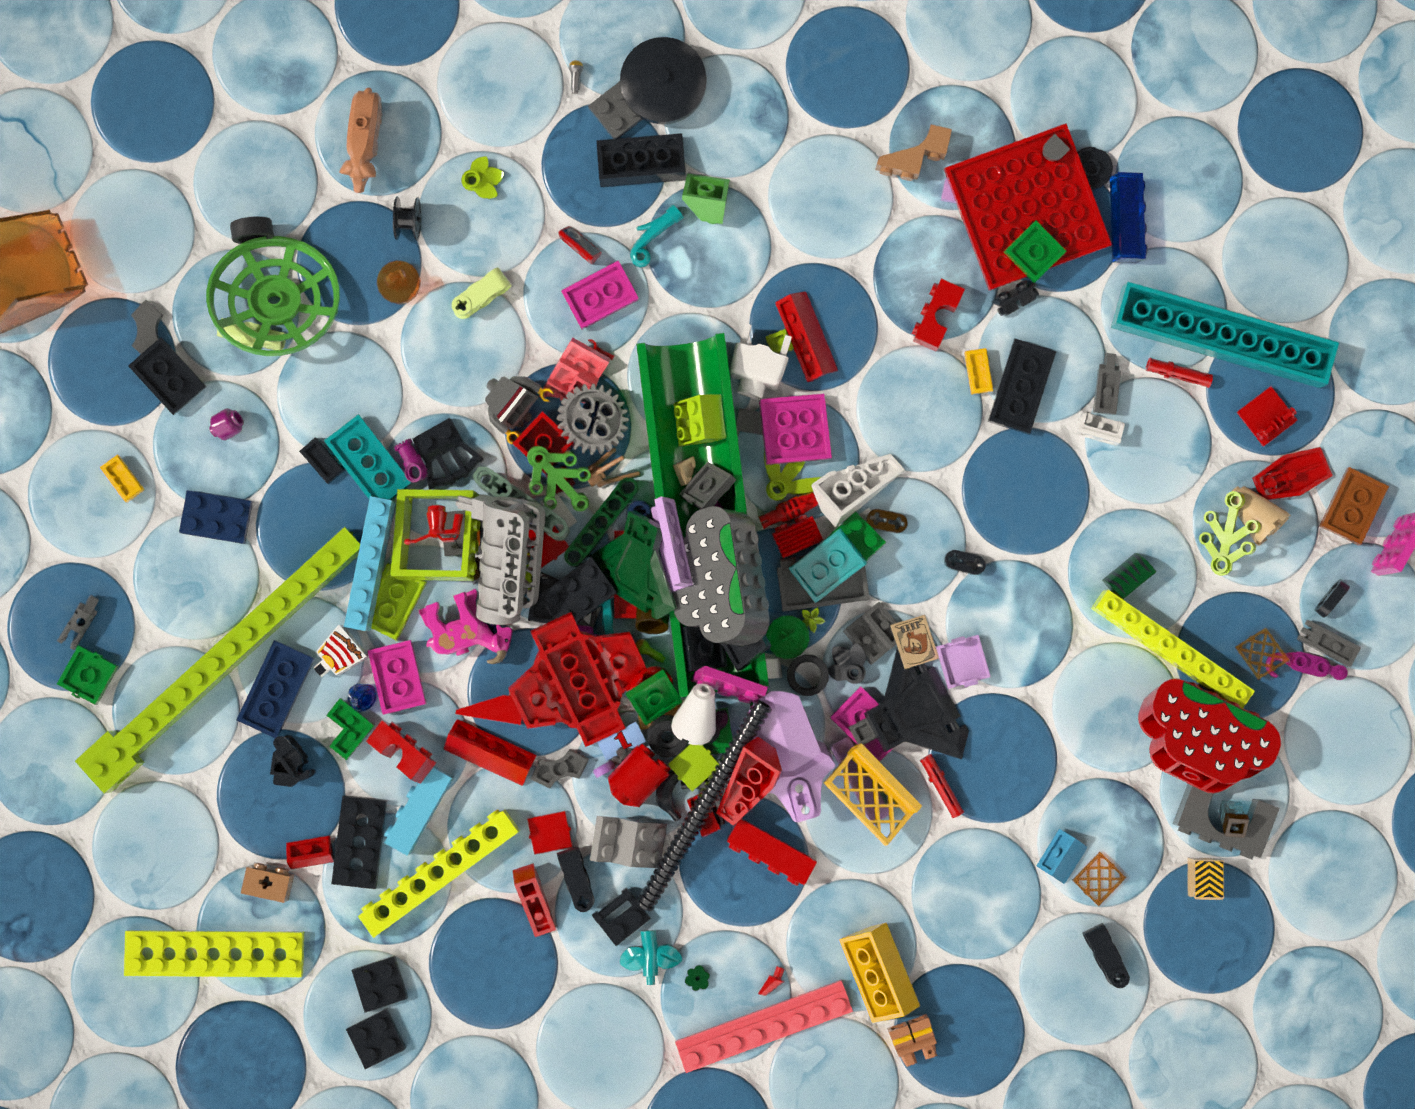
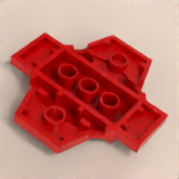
[508,612,646,747]

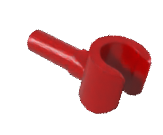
[588,339,614,360]

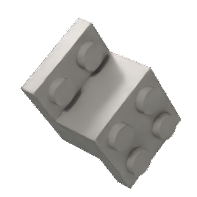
[590,816,667,868]

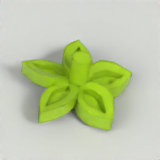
[802,607,826,633]

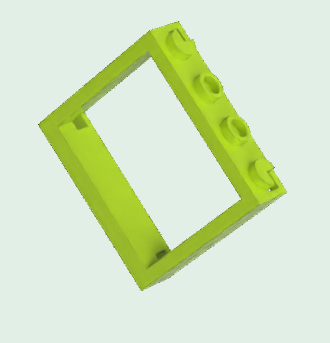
[390,489,481,581]

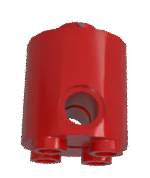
[608,744,671,808]

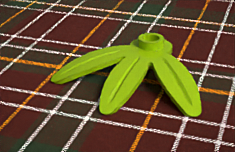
[764,451,821,501]

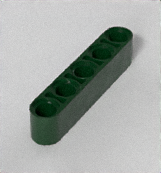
[564,477,639,567]

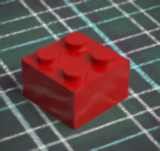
[512,411,575,475]

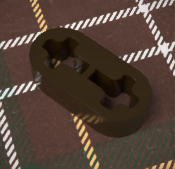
[866,509,908,534]

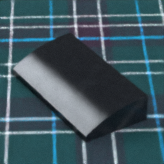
[596,133,686,187]

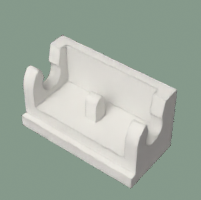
[1074,411,1125,446]

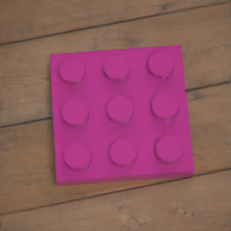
[759,394,832,465]
[1371,512,1415,576]

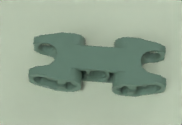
[472,466,570,541]

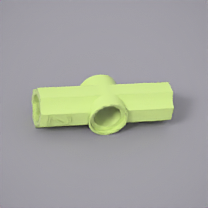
[217,318,286,350]

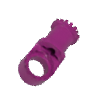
[394,438,428,482]

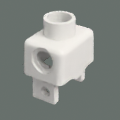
[730,323,792,399]

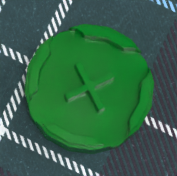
[766,615,810,659]

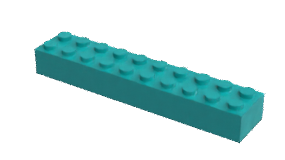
[1111,282,1339,388]

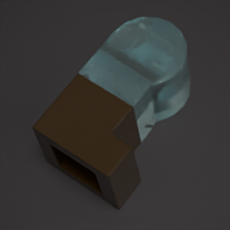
[1220,800,1249,838]

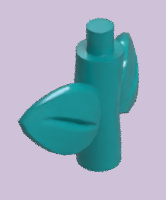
[620,930,682,985]

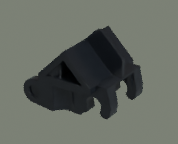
[270,735,316,787]

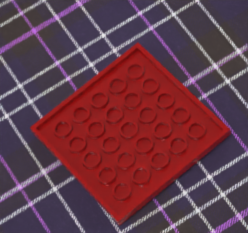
[944,123,1112,291]

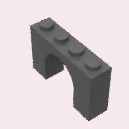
[1173,784,1279,860]

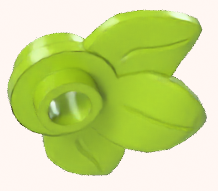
[461,156,504,199]

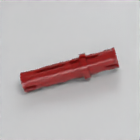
[1145,357,1213,388]
[920,754,964,818]

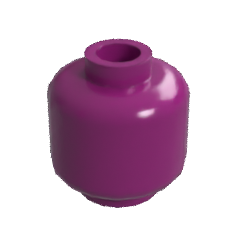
[209,408,244,441]

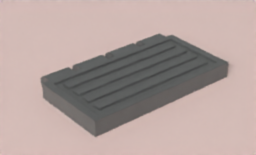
[777,556,870,612]

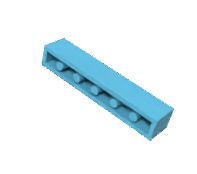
[344,496,396,631]

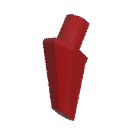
[758,966,785,996]

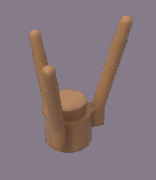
[584,448,641,488]

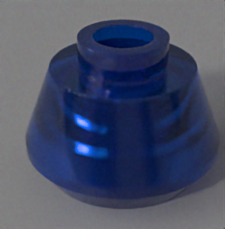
[347,683,376,712]

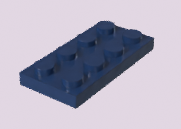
[236,640,315,738]

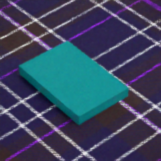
[789,528,868,603]

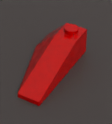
[716,737,782,826]

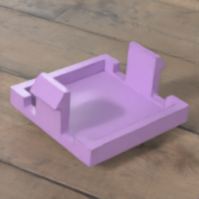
[936,635,991,689]

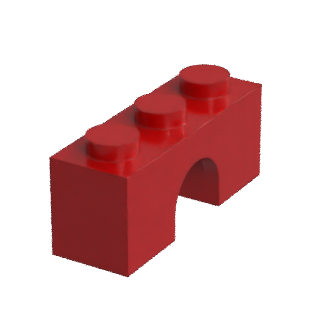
[911,278,965,352]
[366,720,437,784]

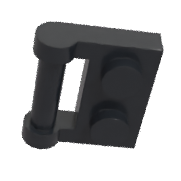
[592,887,651,946]

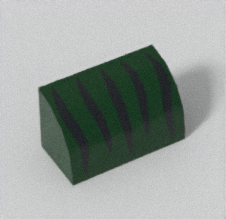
[1102,553,1157,599]

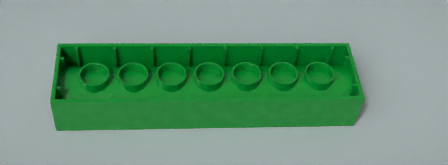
[636,333,769,697]

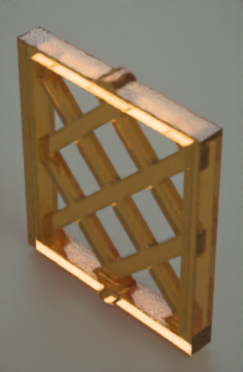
[1235,628,1289,680]
[1072,852,1126,906]

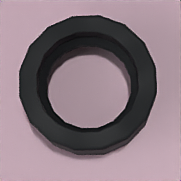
[230,216,274,244]
[787,654,829,696]

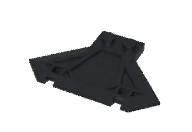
[864,647,969,759]

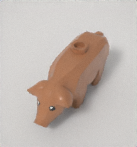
[339,88,382,193]

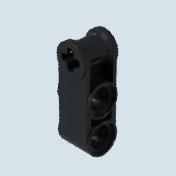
[557,846,595,912]
[1082,923,1130,988]

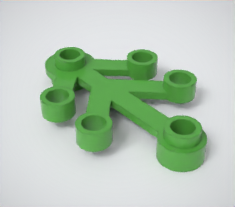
[527,446,591,512]

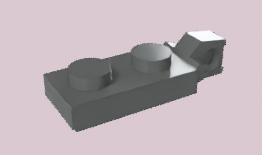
[1093,353,1121,415]

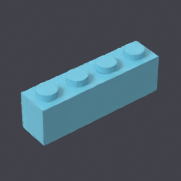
[384,766,454,856]

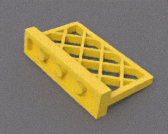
[824,743,922,846]

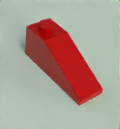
[455,692,523,725]
[513,863,556,937]

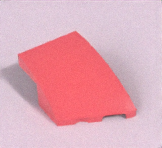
[539,337,610,403]

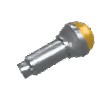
[568,60,583,94]

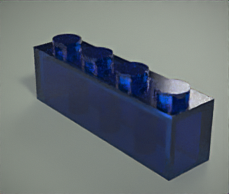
[1110,172,1148,263]

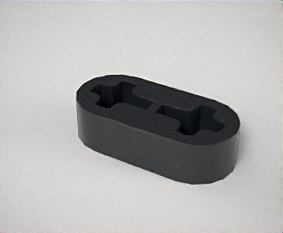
[944,550,986,575]
[1314,579,1350,618]

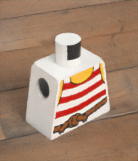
[313,625,369,677]

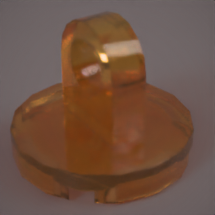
[377,260,421,305]

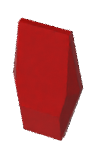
[1252,447,1333,500]

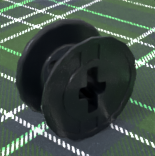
[393,196,421,241]

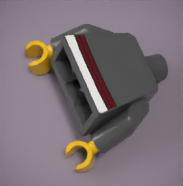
[485,376,554,444]

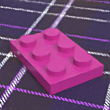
[561,260,639,330]
[368,640,427,715]
[691,666,768,704]
[830,686,893,762]

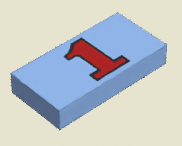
[597,721,646,761]

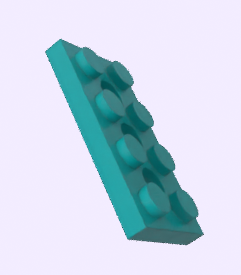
[324,414,413,500]

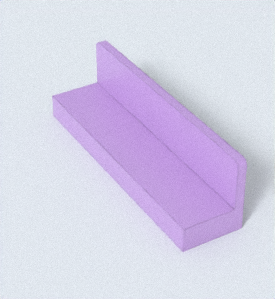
[651,497,693,592]
[829,736,889,825]

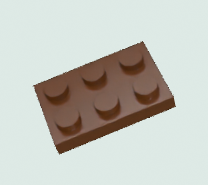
[1319,467,1389,546]

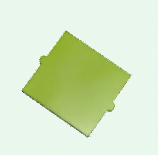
[668,744,719,792]

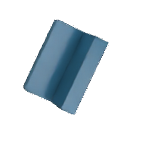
[1036,829,1087,884]

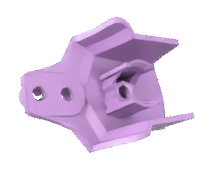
[749,691,836,822]

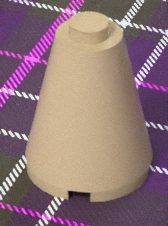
[1232,486,1291,546]

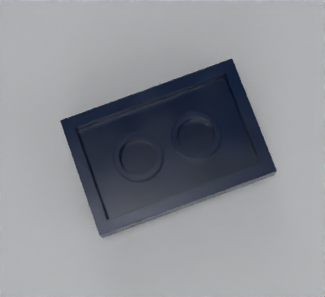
[179,490,253,544]

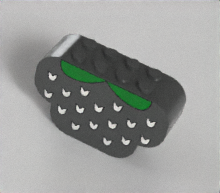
[672,506,769,646]

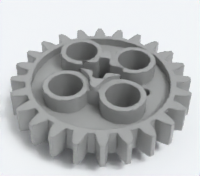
[557,384,629,455]

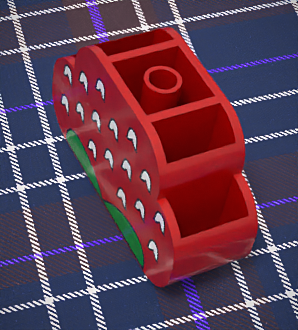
[1138,679,1281,793]

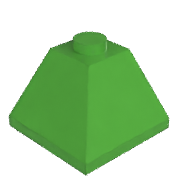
[682,173,730,224]

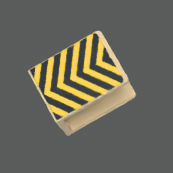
[1188,857,1224,900]

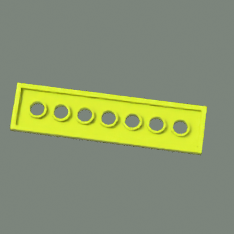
[124,930,304,977]

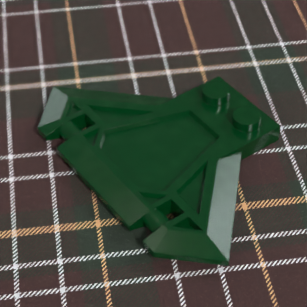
[589,510,677,620]

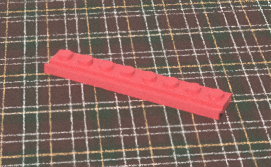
[675,980,853,1073]

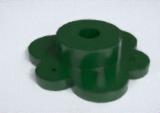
[685,965,710,991]

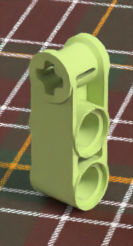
[452,267,512,319]

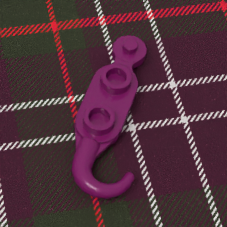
[1266,652,1348,680]

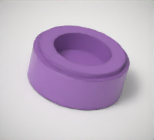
[593,760,616,778]

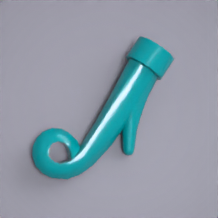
[630,204,684,268]

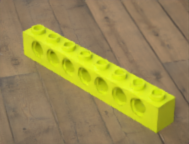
[1091,590,1255,709]
[358,809,520,938]

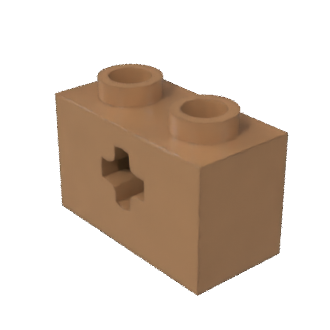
[241,863,295,903]

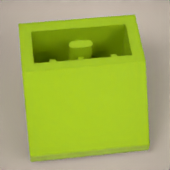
[674,394,726,446]

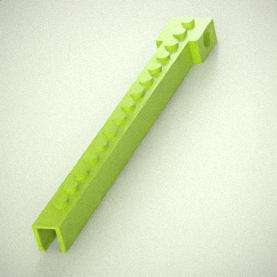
[75,527,360,794]

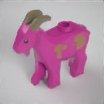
[418,589,513,664]

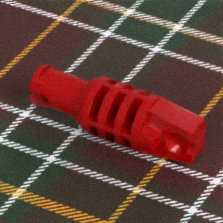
[758,492,819,529]

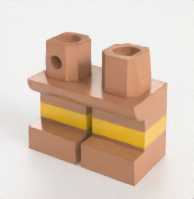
[887,1014,937,1067]

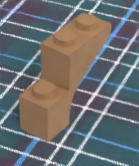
[875,124,952,181]

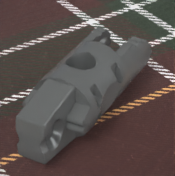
[57,595,99,650]

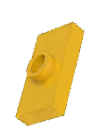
[964,348,993,395]
[100,454,145,503]

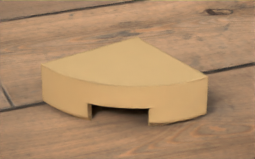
[673,457,696,486]

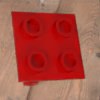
[1236,386,1298,447]

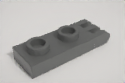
[1297,620,1361,667]

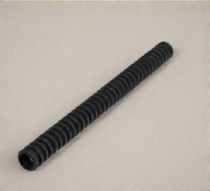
[636,700,772,911]

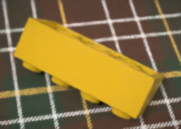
[839,922,920,1023]

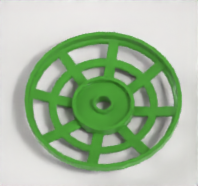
[206,236,340,356]

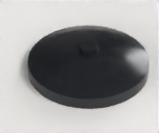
[620,37,707,124]

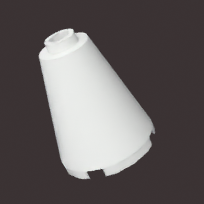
[671,684,716,745]

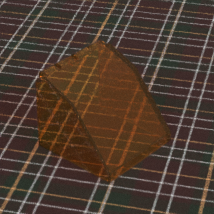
[0,210,88,334]

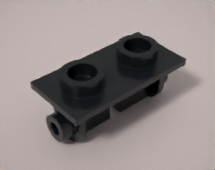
[991,280,1039,316]

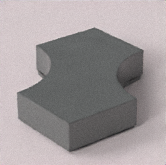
[131,300,163,354]
[530,749,589,789]

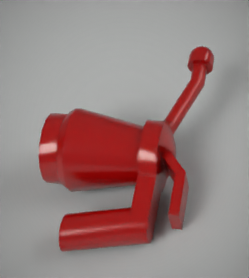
[404,505,464,545]

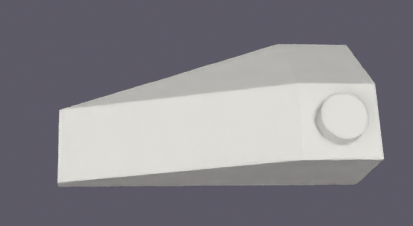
[812,454,905,527]

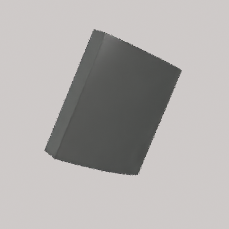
[843,602,897,665]

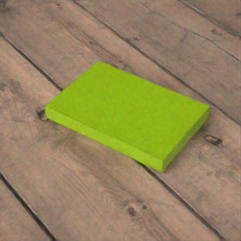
[371,563,427,641]

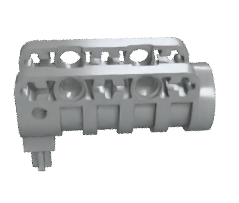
[456,495,545,625]

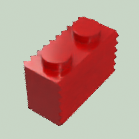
[772,514,823,559]

